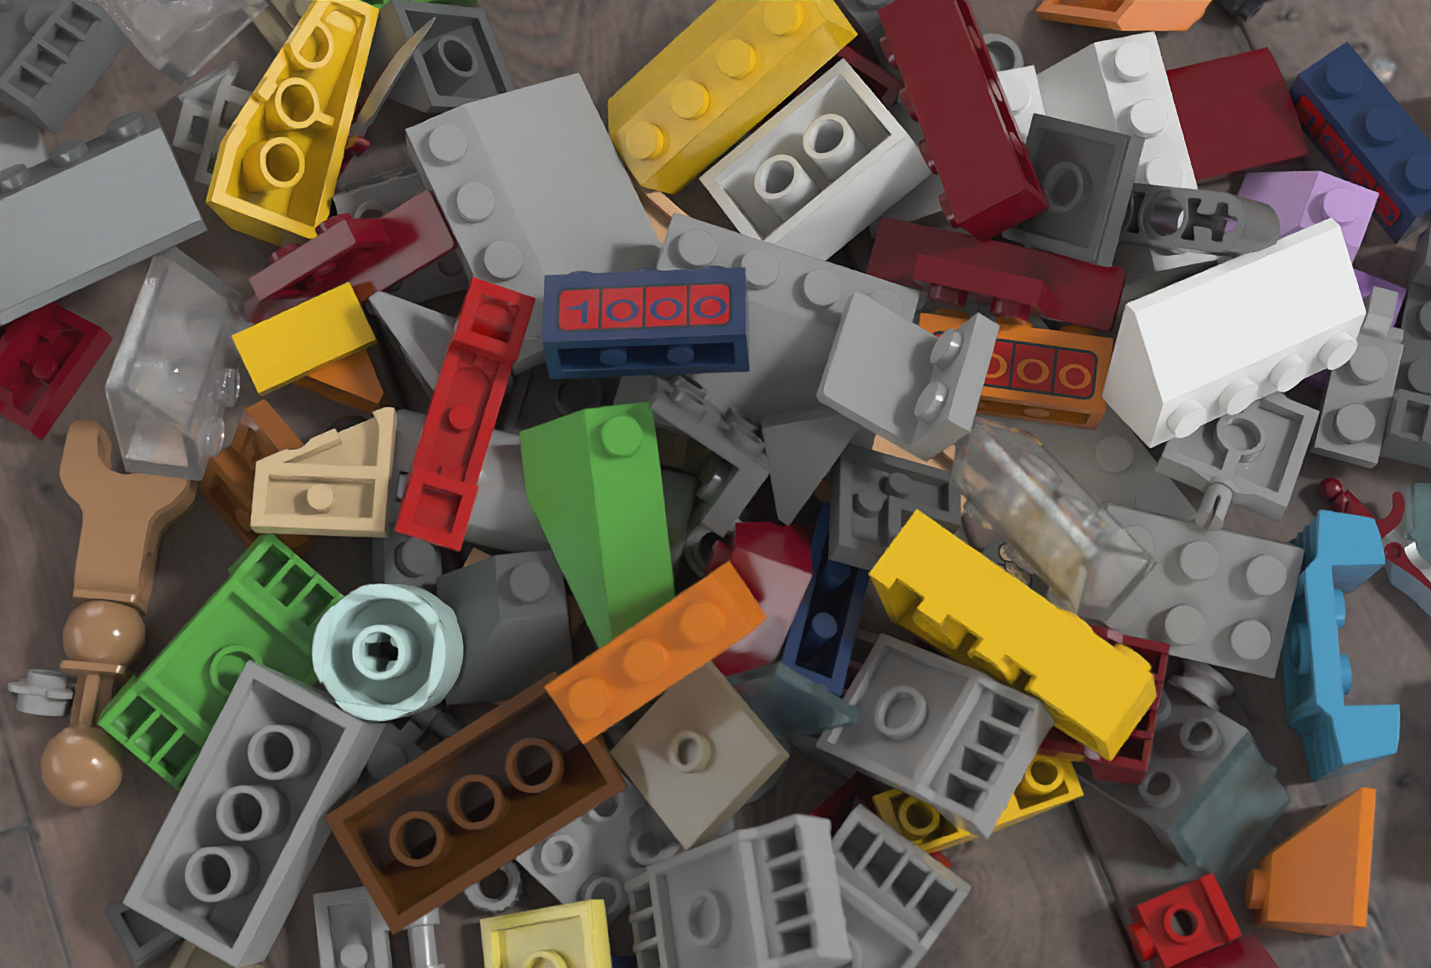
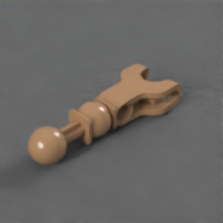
[40,419,204,808]

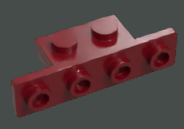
[240,190,458,327]
[867,217,1127,332]

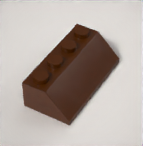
[324,671,628,935]

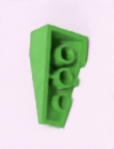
[519,402,675,648]

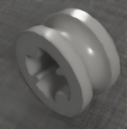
[1167,658,1235,712]

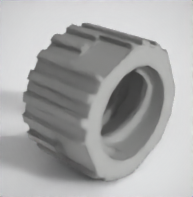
[464,860,525,915]

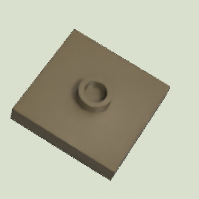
[609,660,790,851]

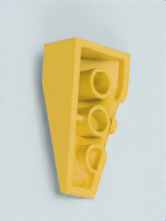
[205,0,380,248]

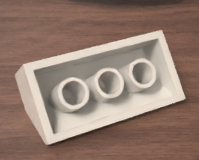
[1036,31,1217,302]
[1101,218,1366,448]

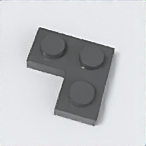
[828,443,961,571]

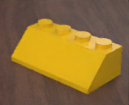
[608,0,858,195]

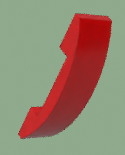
[394,277,536,552]

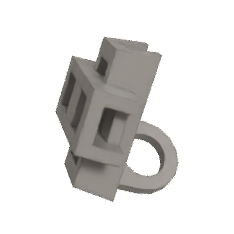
[172,61,253,186]

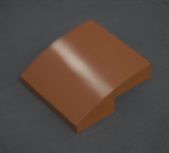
[198,399,321,559]

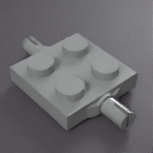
[1155,391,1320,531]

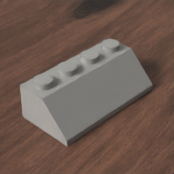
[123,660,386,968]

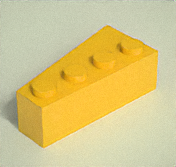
[869,510,1157,762]

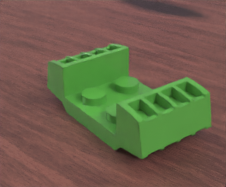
[98,533,344,792]

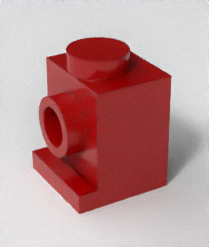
[1127,872,1242,968]

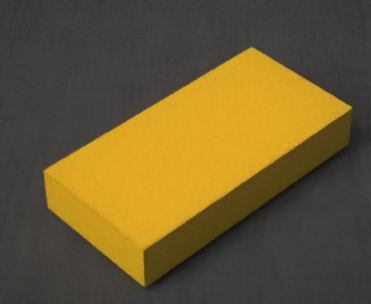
[232,282,378,397]

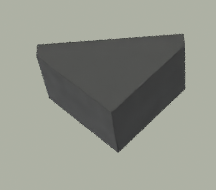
[760,404,861,526]

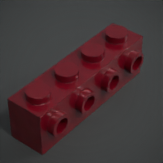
[877,0,1050,242]

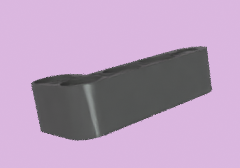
[1025,183,1280,258]

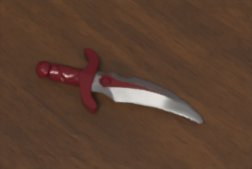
[337,17,436,182]
[1318,477,1431,617]

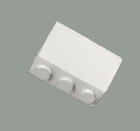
[699,58,932,261]

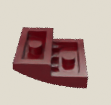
[1166,47,1309,185]
[0,301,113,441]

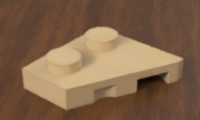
[250,407,398,538]

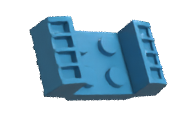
[1280,510,1400,782]

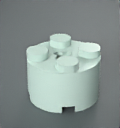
[312,584,463,721]

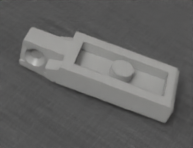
[1309,286,1404,469]

